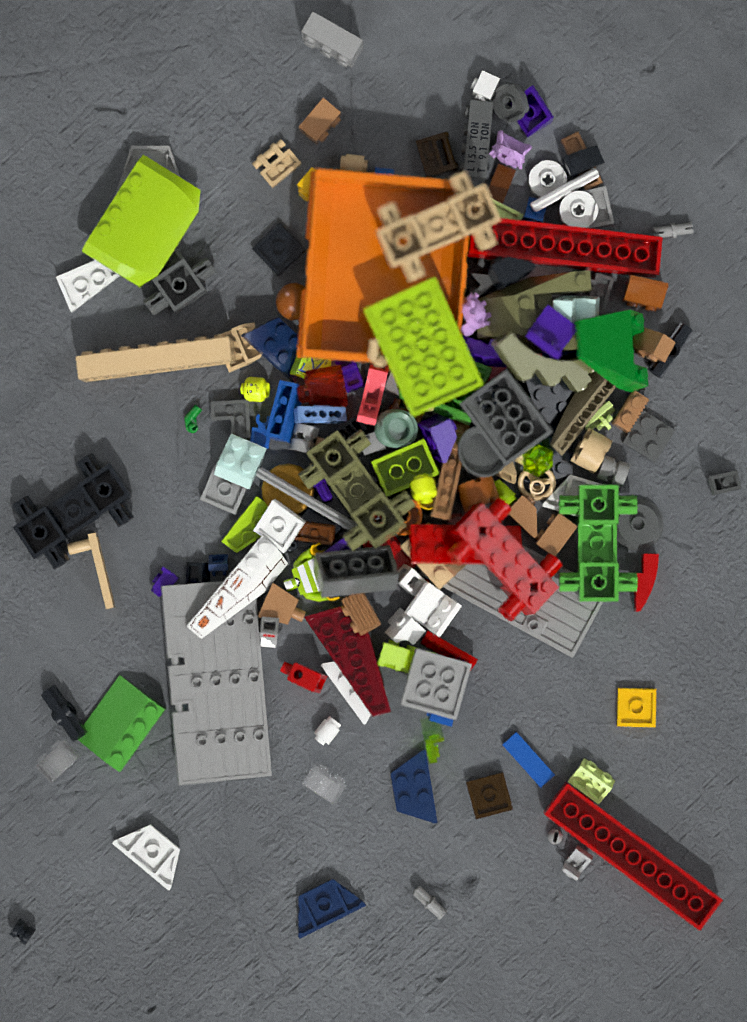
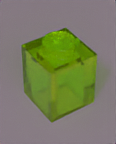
[523,444,553,477]

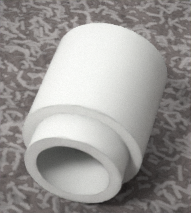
[314,716,341,745]

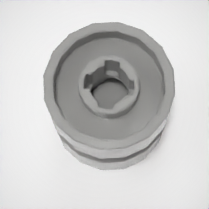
[289,423,319,454]
[596,455,630,487]

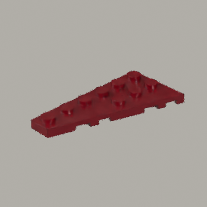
[304,606,391,717]

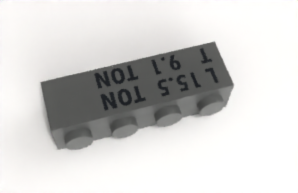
[459,100,493,181]

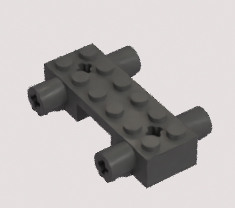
[143,248,217,316]

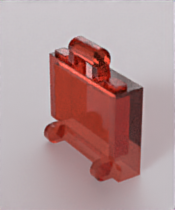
[297,364,348,407]

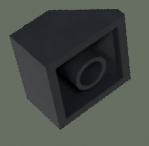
[487,256,536,291]

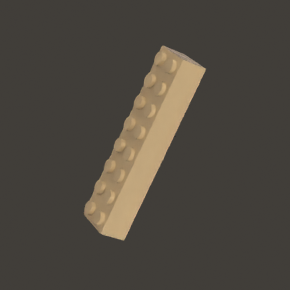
[76,334,236,382]

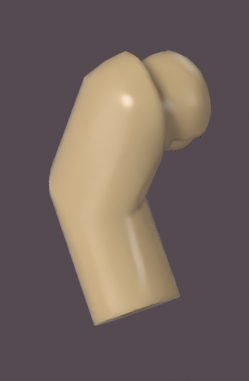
[368,339,387,367]

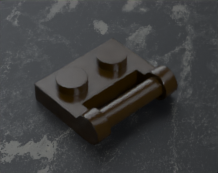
[415,131,459,178]

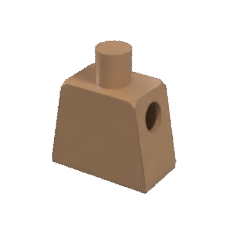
[258,583,306,625]

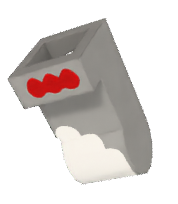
[260,617,279,648]

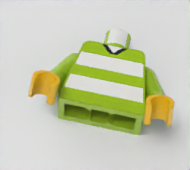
[283,543,339,602]

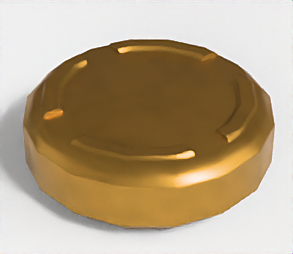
[261,463,314,514]

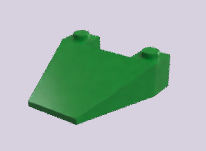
[575,310,648,392]

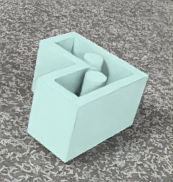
[553,295,600,324]

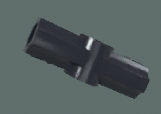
[647,322,694,379]
[41,685,87,742]

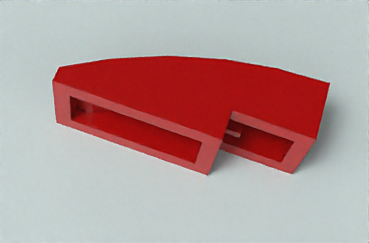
[634,554,659,612]

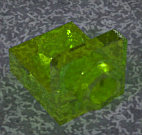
[425,734,445,764]

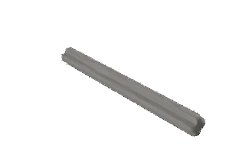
[256,467,358,530]

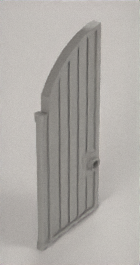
[419,545,603,658]

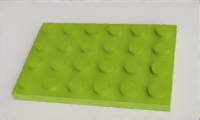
[363,277,484,417]

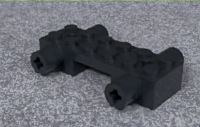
[12,453,134,570]

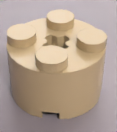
[570,427,612,474]

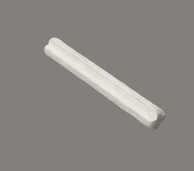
[530,168,599,212]

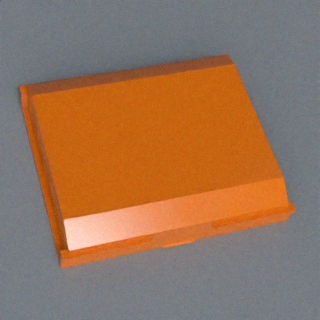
[297,169,472,363]

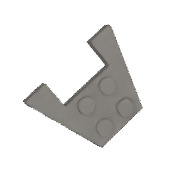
[114,146,180,197]

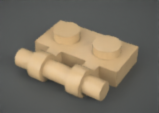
[252,139,302,189]

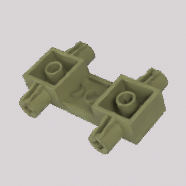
[298,429,416,551]

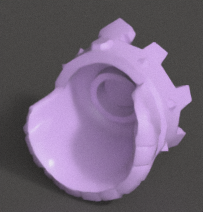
[489,130,532,169]
[460,293,491,336]

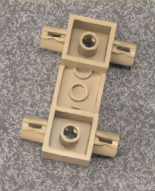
[375,171,501,282]

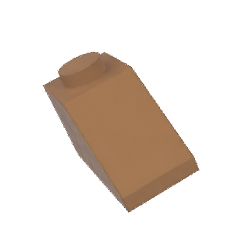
[508,495,537,539]

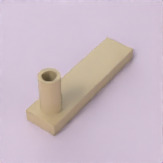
[67,533,115,609]

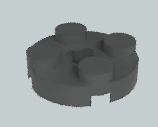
[493,83,529,123]

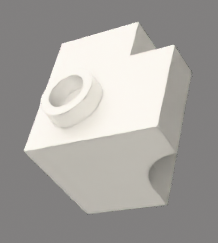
[385,608,426,645]

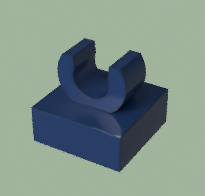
[208,554,229,576]

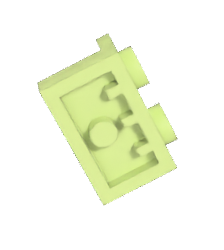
[568,758,615,805]

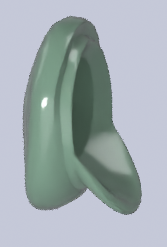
[374,409,418,449]

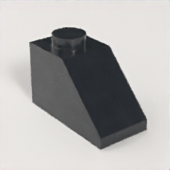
[562,146,605,179]

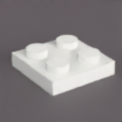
[253,499,306,553]

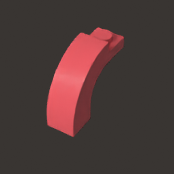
[357,363,389,425]

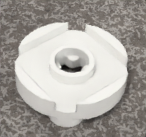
[528,160,567,198]
[559,191,598,228]

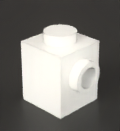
[471,70,500,102]

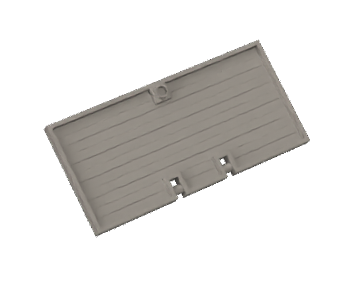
[161,581,272,785]

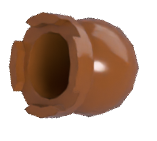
[276,283,306,327]

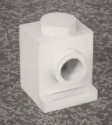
[398,564,427,596]

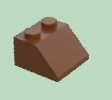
[622,275,669,312]

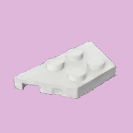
[542,475,604,517]
[321,662,371,725]
[112,824,180,890]

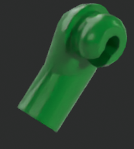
[184,405,202,433]

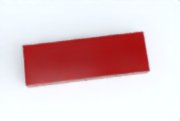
[421,631,478,671]

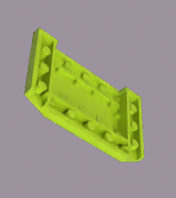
[82,154,201,288]

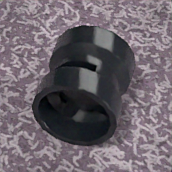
[9,919,36,945]

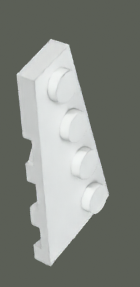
[56,260,120,313]

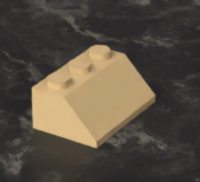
[400,522,466,590]

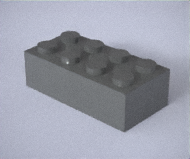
[313,545,399,598]

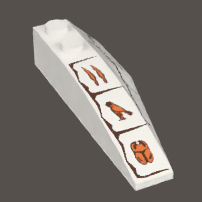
[186,536,288,639]

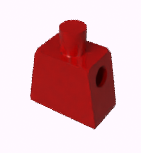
[280,661,328,693]

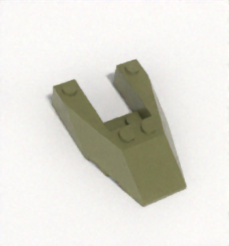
[477,270,591,354]

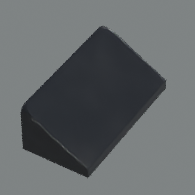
[186,562,210,584]

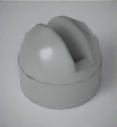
[547,829,563,845]

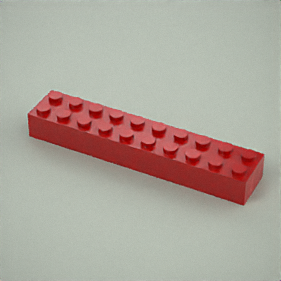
[466,215,663,278]
[543,782,723,931]

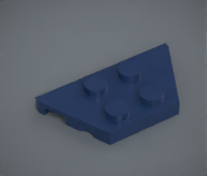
[241,317,298,383]
[391,749,438,823]
[298,879,366,939]

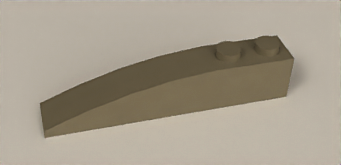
[551,371,616,456]

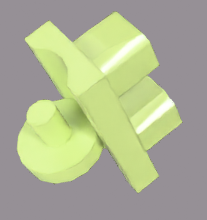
[585,401,615,431]

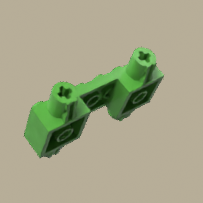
[558,485,638,602]

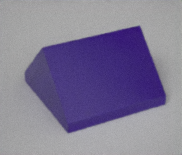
[508,85,554,138]

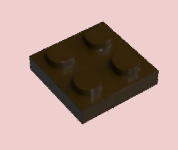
[466,772,513,820]

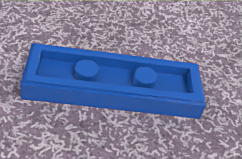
[502,732,555,788]

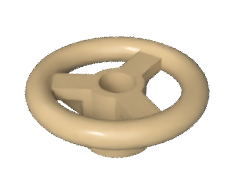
[518,465,556,501]

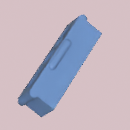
[294,405,347,424]

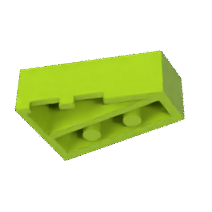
[378,640,437,673]

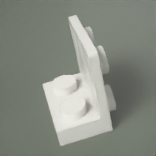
[405,582,461,637]

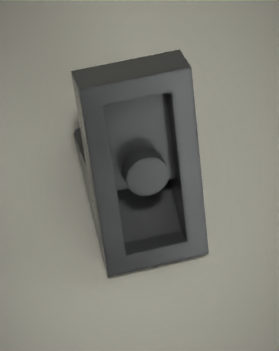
[467,273,494,299]
[708,470,741,496]

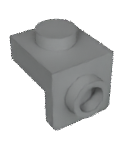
[561,845,593,881]

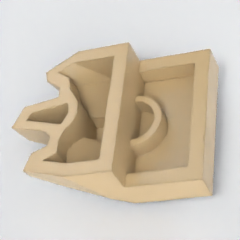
[222,322,262,373]

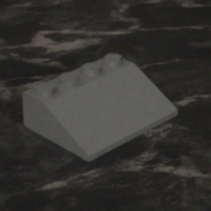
[460,368,553,466]

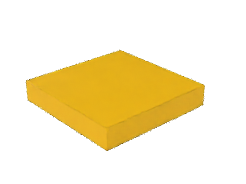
[617,688,657,727]

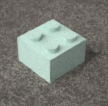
[214,434,266,490]

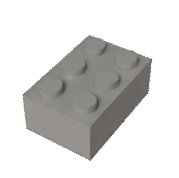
[301,12,363,68]

